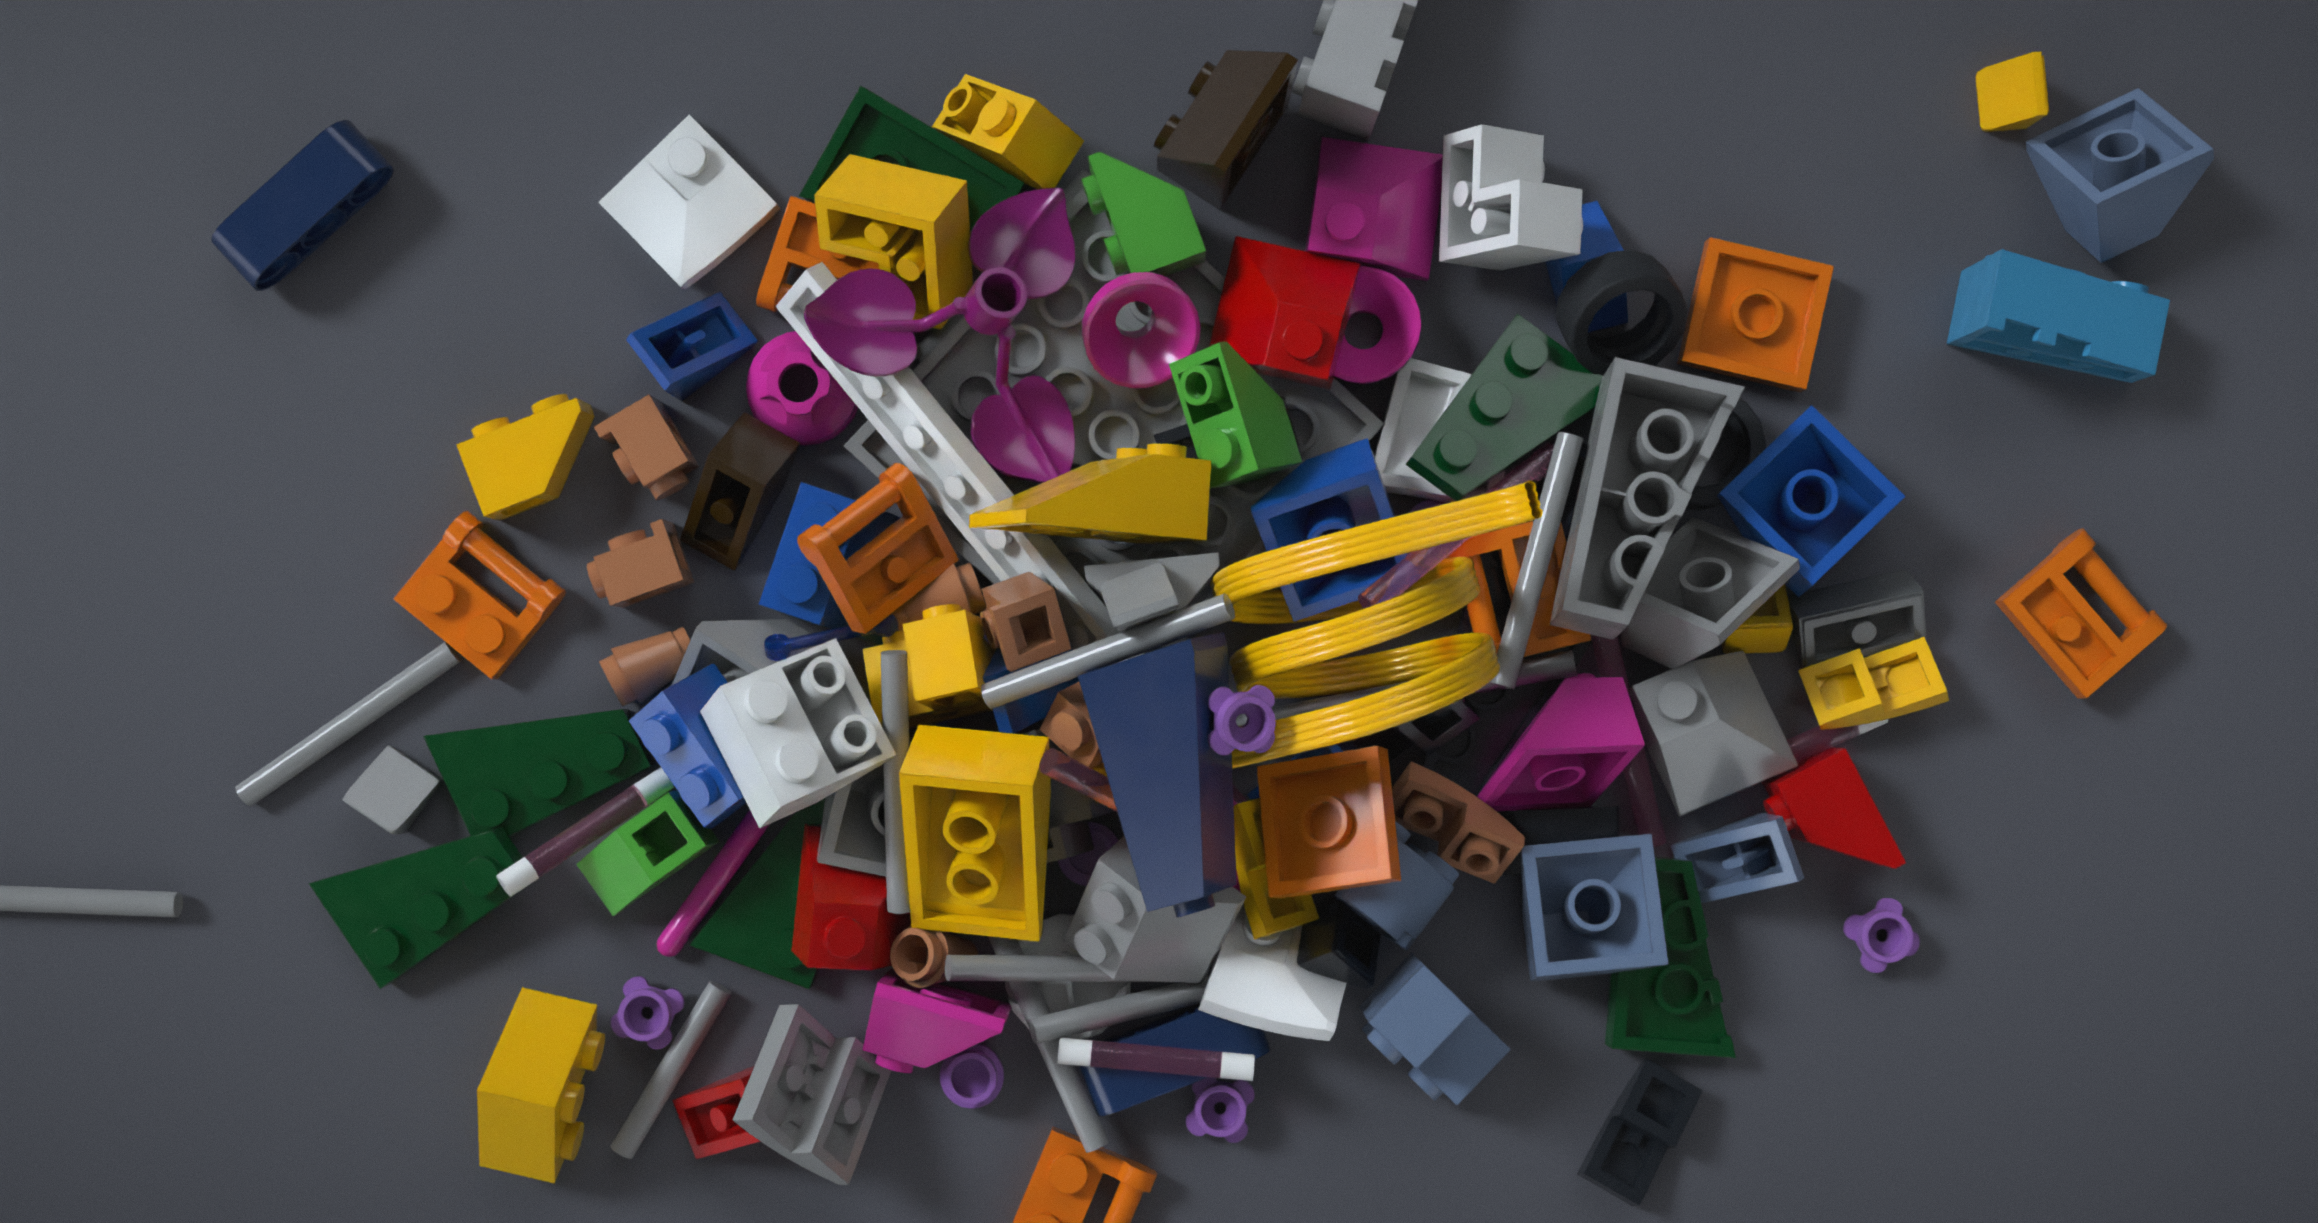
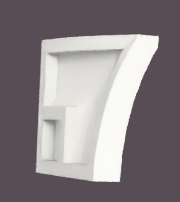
[599,114,781,290]
[1374,358,1505,503]
[1198,903,1346,1041]

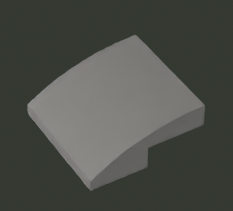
[733,1004,892,1185]

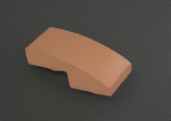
[1392,761,1525,884]

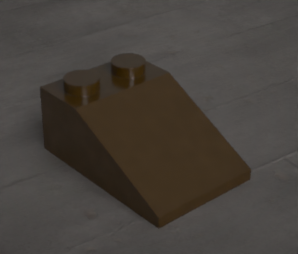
[1153,50,1298,210]

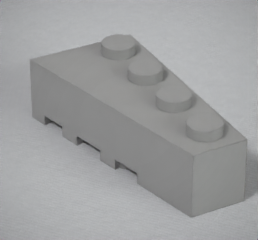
[1292,0,1418,140]
[1550,357,1745,640]

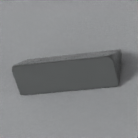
[1787,570,1926,669]

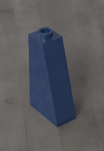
[1078,632,1237,917]

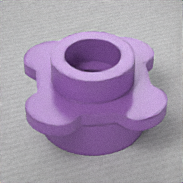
[1208,685,1276,756]
[1843,898,1920,973]
[611,976,685,1049]
[1186,1076,1255,1143]

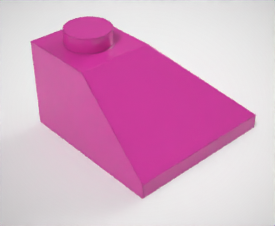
[1305,137,1443,281]
[1477,673,1645,811]
[863,969,1012,1073]

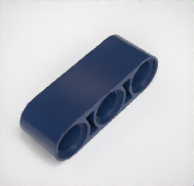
[211,120,394,291]
[1079,1004,1271,1116]

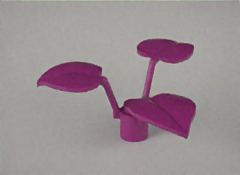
[804,188,1075,483]

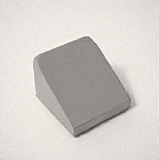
[1100,563,1179,632]
[342,745,443,835]

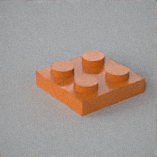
[1677,237,1834,392]
[1257,746,1401,899]

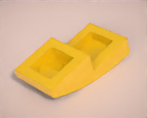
[1798,637,1949,730]
[1234,798,1319,940]

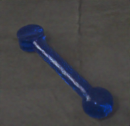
[764,614,898,661]

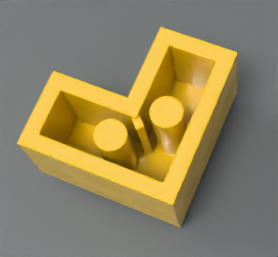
[814,154,973,330]
[862,604,996,729]
[477,987,605,1184]

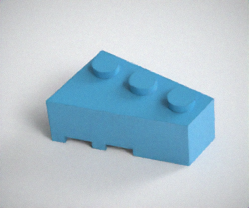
[1947,249,2170,383]

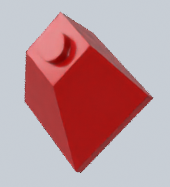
[1209,236,1361,390]
[791,824,911,970]

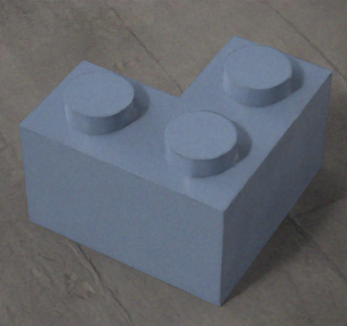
[1359,952,1511,1105]

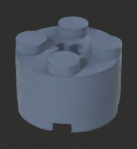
[1327,821,1460,951]

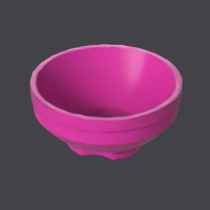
[1334,266,1421,384]
[1082,272,1201,388]
[746,331,858,446]

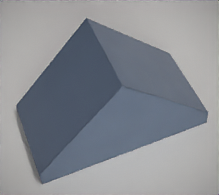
[1670,812,1805,903]

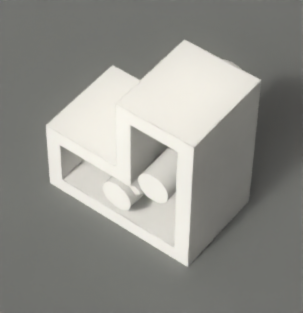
[1439,124,1583,271]

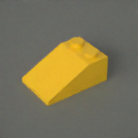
[969,444,1211,544]
[899,725,1051,942]

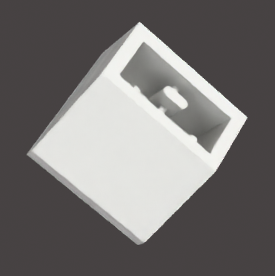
[700,638,896,828]

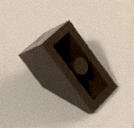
[680,412,800,571]

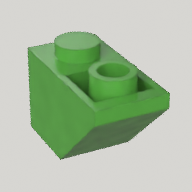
[1081,152,1206,276]
[1169,342,1302,489]
[576,791,719,916]

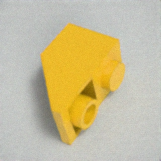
[932,74,1084,189]
[456,394,595,521]

